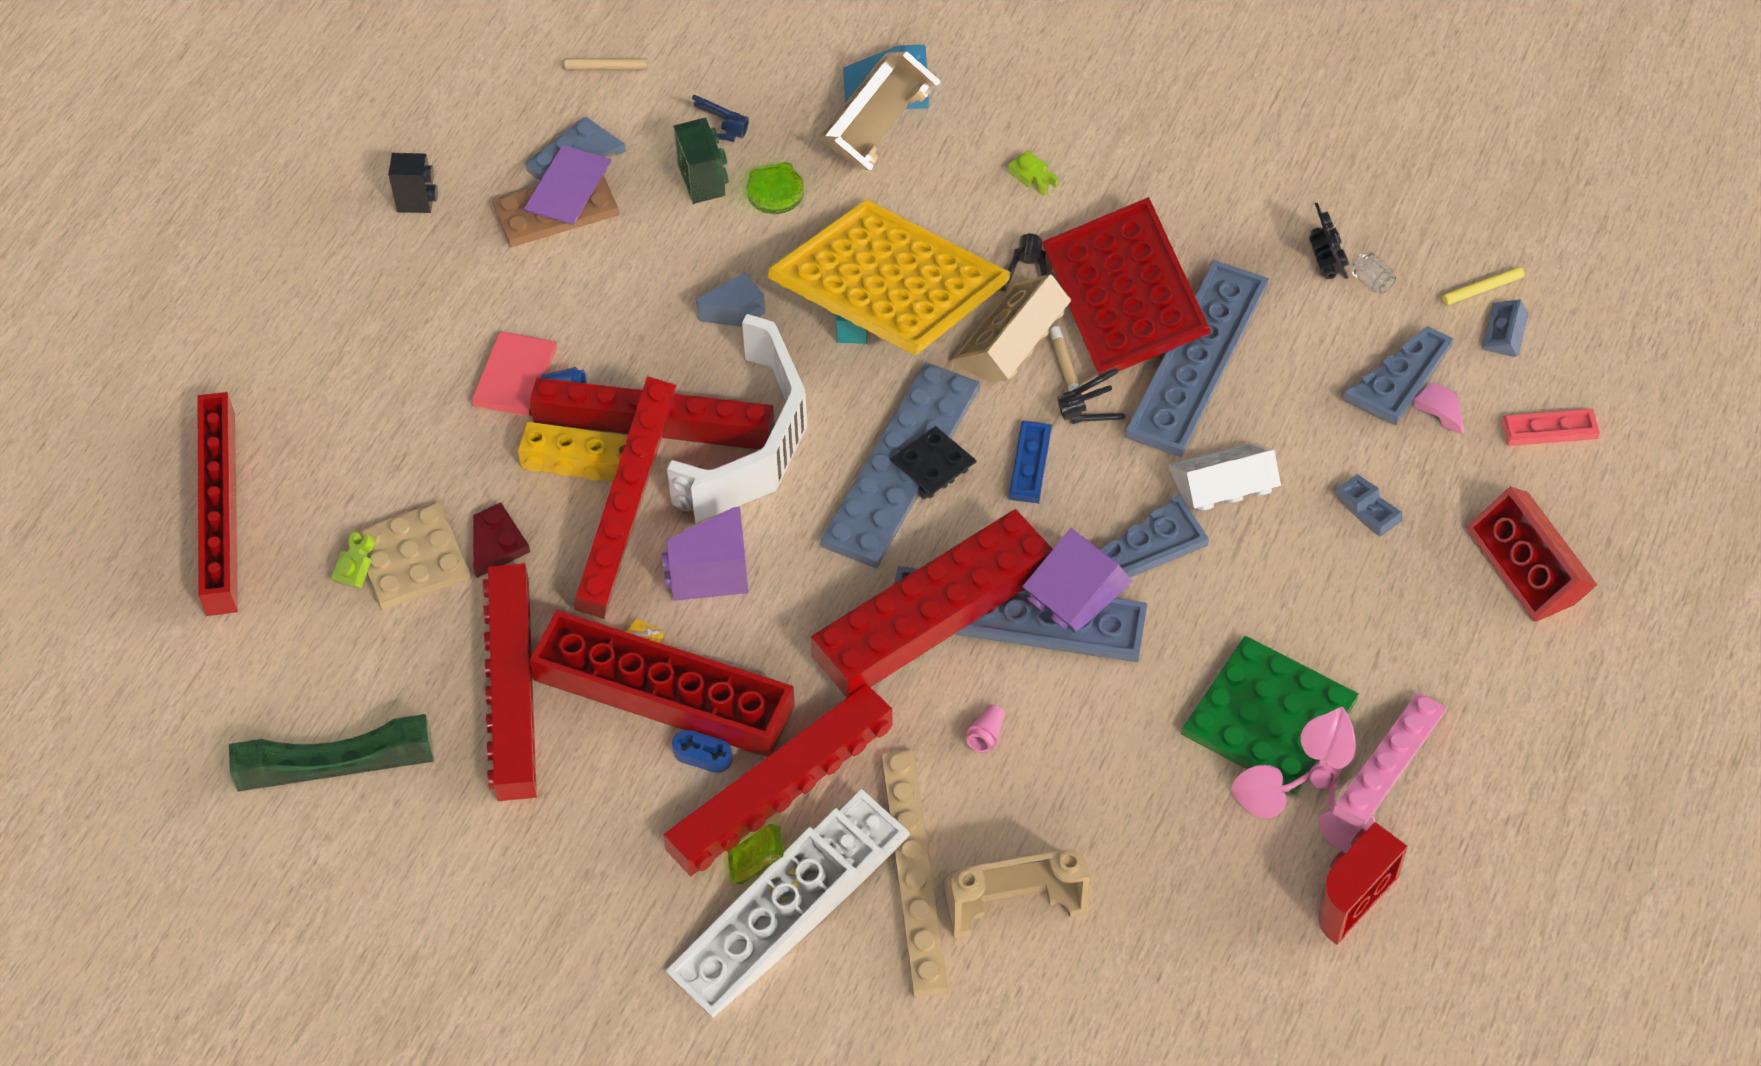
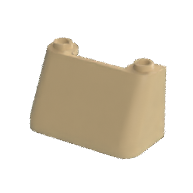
[944,849,1090,938]

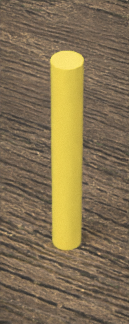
[1442,267,1525,306]

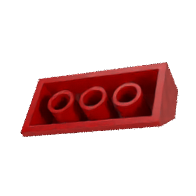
[1466,486,1597,622]

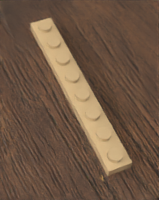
[881,750,948,997]

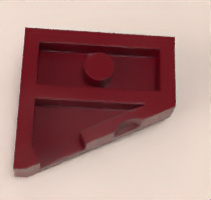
[473,502,530,578]

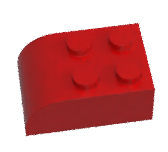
[1318,822,1408,945]

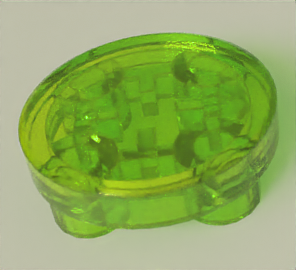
[747,162,804,214]

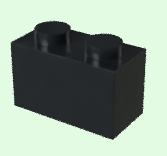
[388,153,438,213]

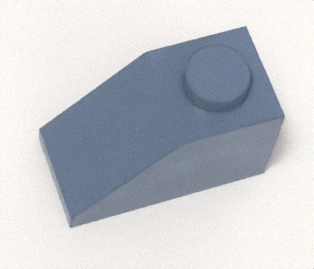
[695,273,765,326]

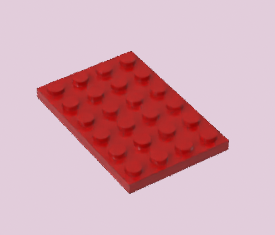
[1042,197,1211,376]

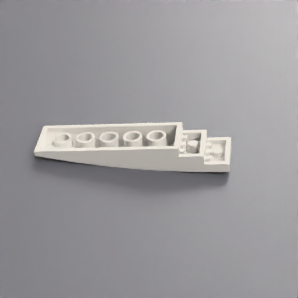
[666,789,910,1018]

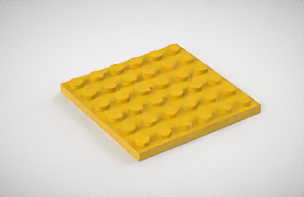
[768,199,1010,356]

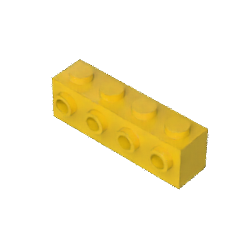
[518,422,628,482]

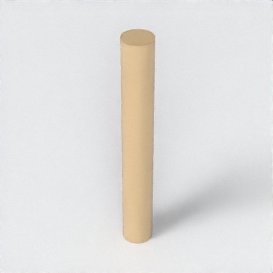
[565,58,648,69]

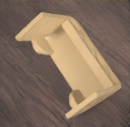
[819,51,940,170]

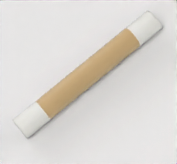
[1049,326,1082,394]

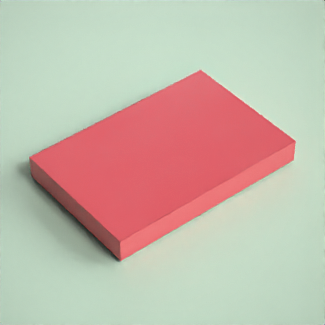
[472,331,557,417]

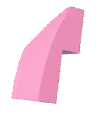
[1414,382,1465,434]

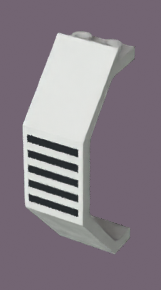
[667,314,807,523]

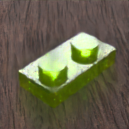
[728,824,783,885]

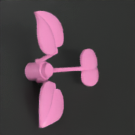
[1231,707,1375,851]

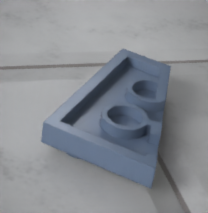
[525,117,626,181]

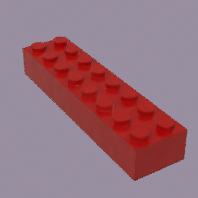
[810,508,1053,698]
[529,610,795,757]

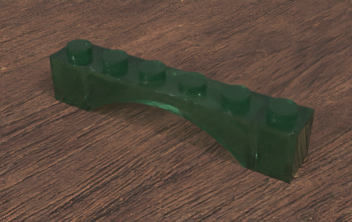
[229,714,434,792]

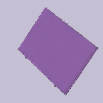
[524,145,611,225]

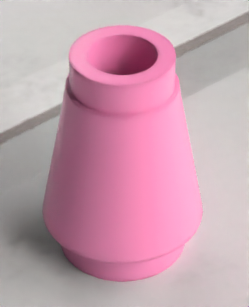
[966,705,1005,753]

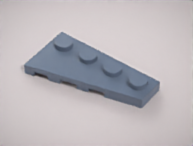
[1343,326,1454,425]

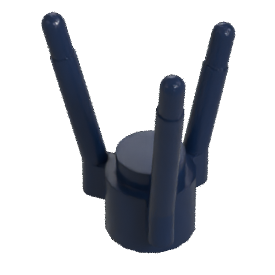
[692,95,749,142]

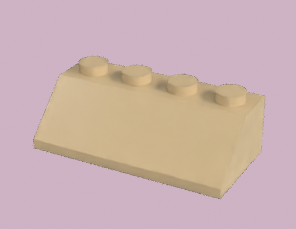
[952,274,1071,382]

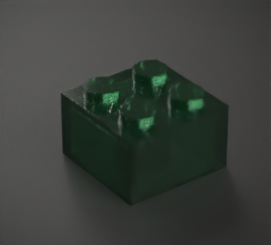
[673,117,729,204]

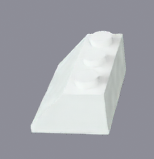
[1169,442,1281,511]

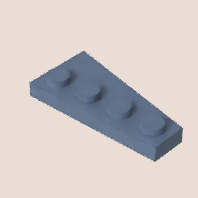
[1099,493,1209,578]

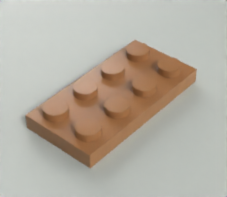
[492,175,619,248]

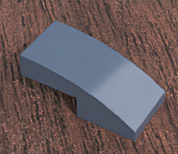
[1335,474,1402,537]

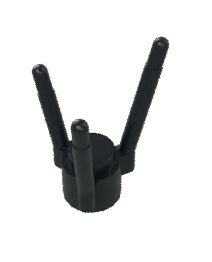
[1001,233,1048,291]
[1057,368,1126,424]

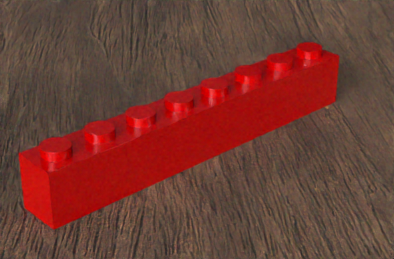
[574,376,677,619]
[530,378,775,450]
[197,392,238,616]
[483,563,537,801]
[663,684,893,877]

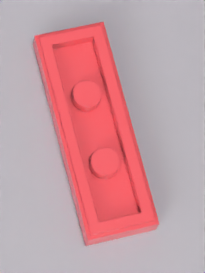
[1502,409,1600,446]

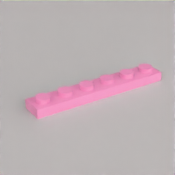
[1332,692,1446,829]

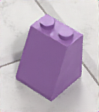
[662,507,748,601]
[1022,528,1133,632]

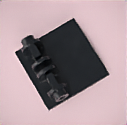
[1309,202,1350,279]
[890,426,977,499]

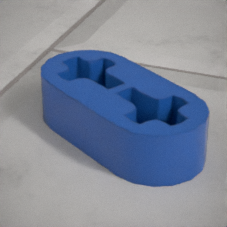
[672,730,732,773]

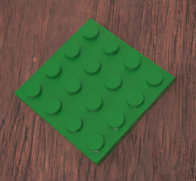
[1181,635,1359,795]

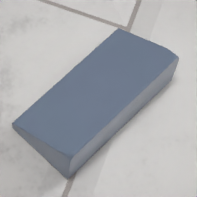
[1482,299,1528,357]

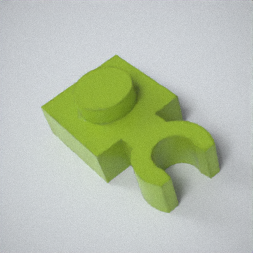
[1008,150,1058,195]
[330,531,375,589]

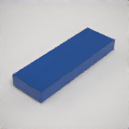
[1009,421,1052,504]

